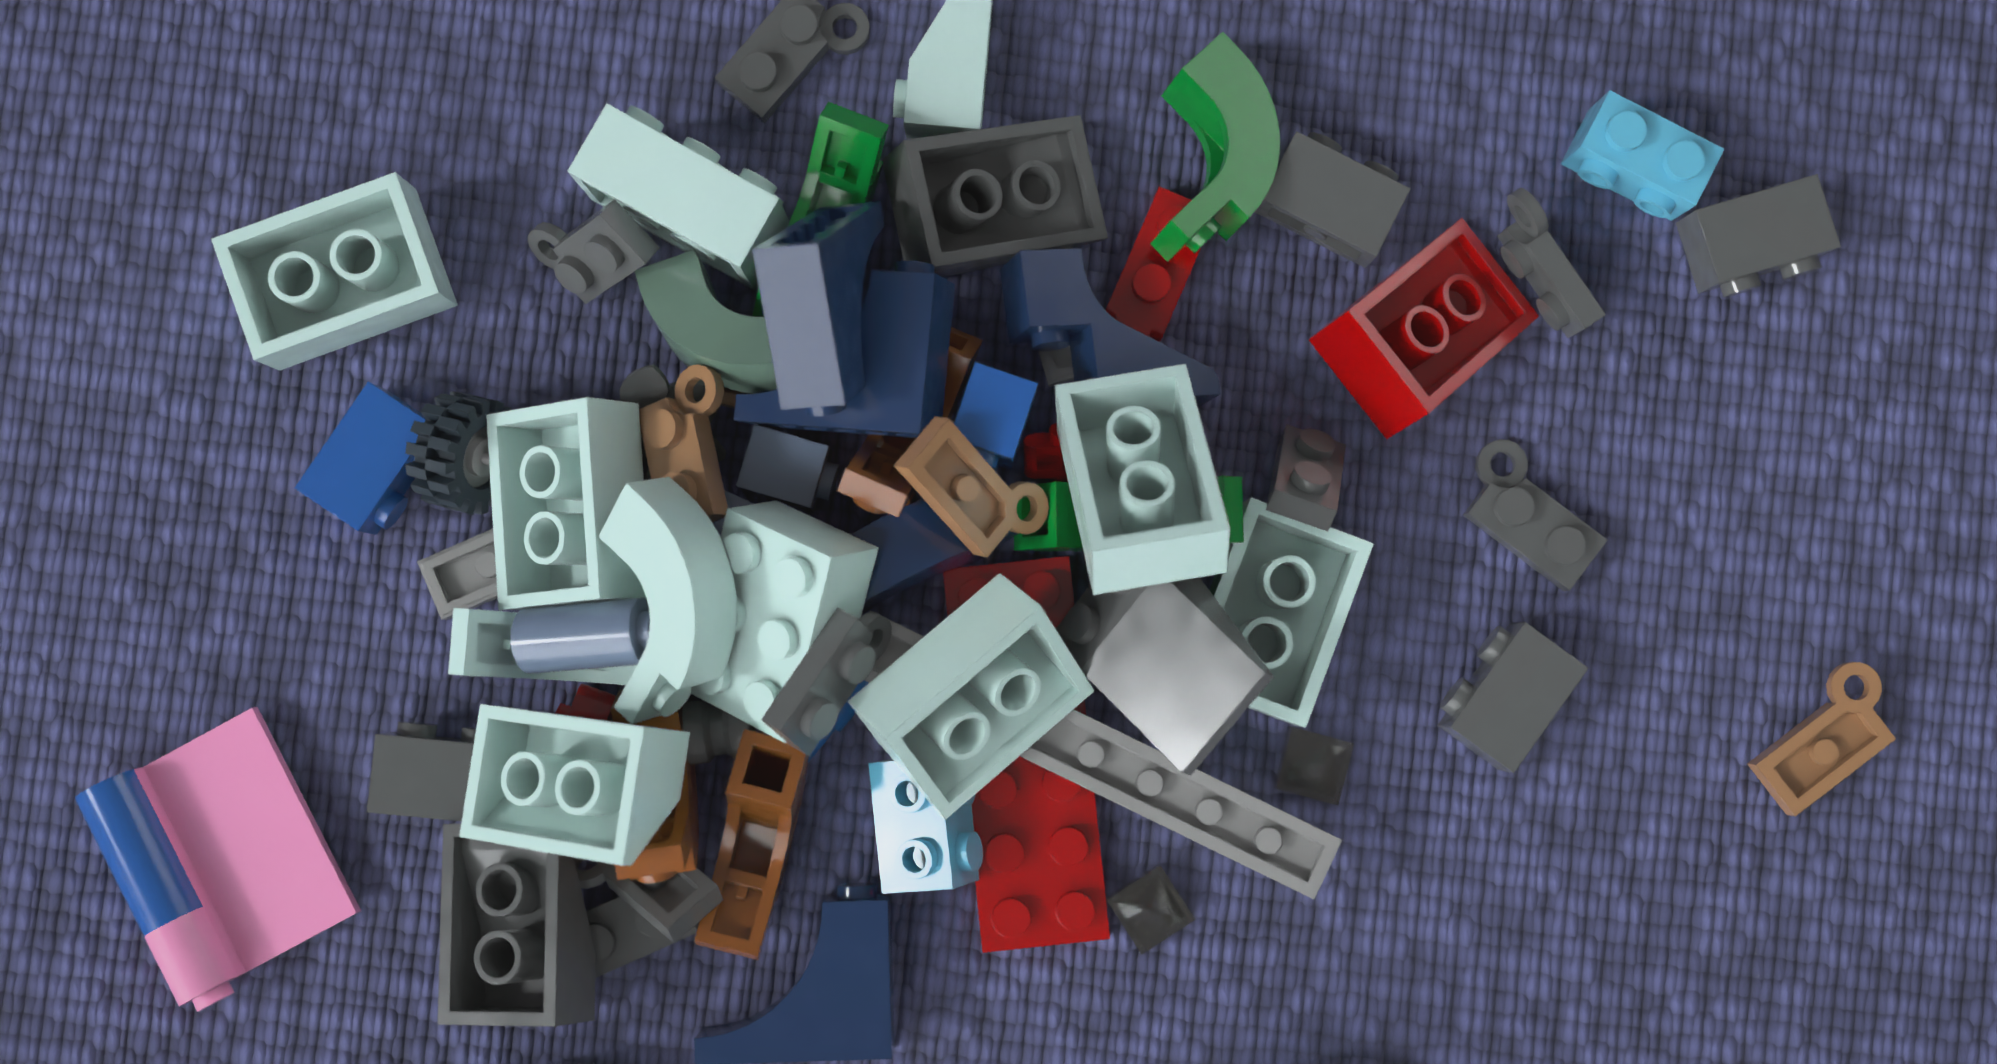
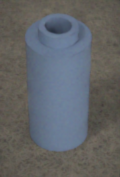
[511,597,650,674]

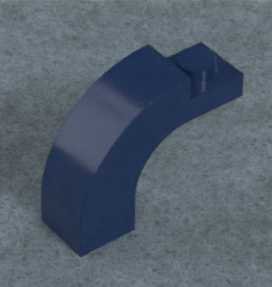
[851,499,1018,616]

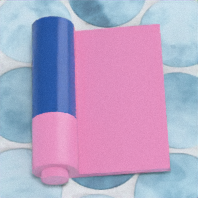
[75,707,361,1012]

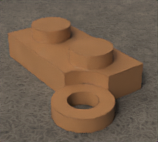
[639,364,728,522]
[894,417,1049,558]
[1747,662,1896,817]

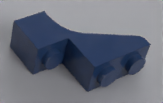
[1000,249,1221,411]

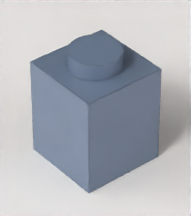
[736,425,840,512]

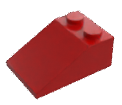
[1309,218,1539,439]

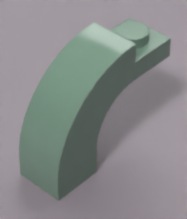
[634,249,777,394]

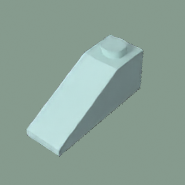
[893,0,993,139]

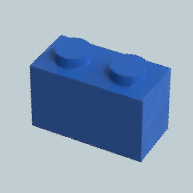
[954,362,1038,473]
[295,381,426,535]

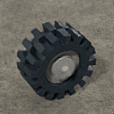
[405,391,512,515]

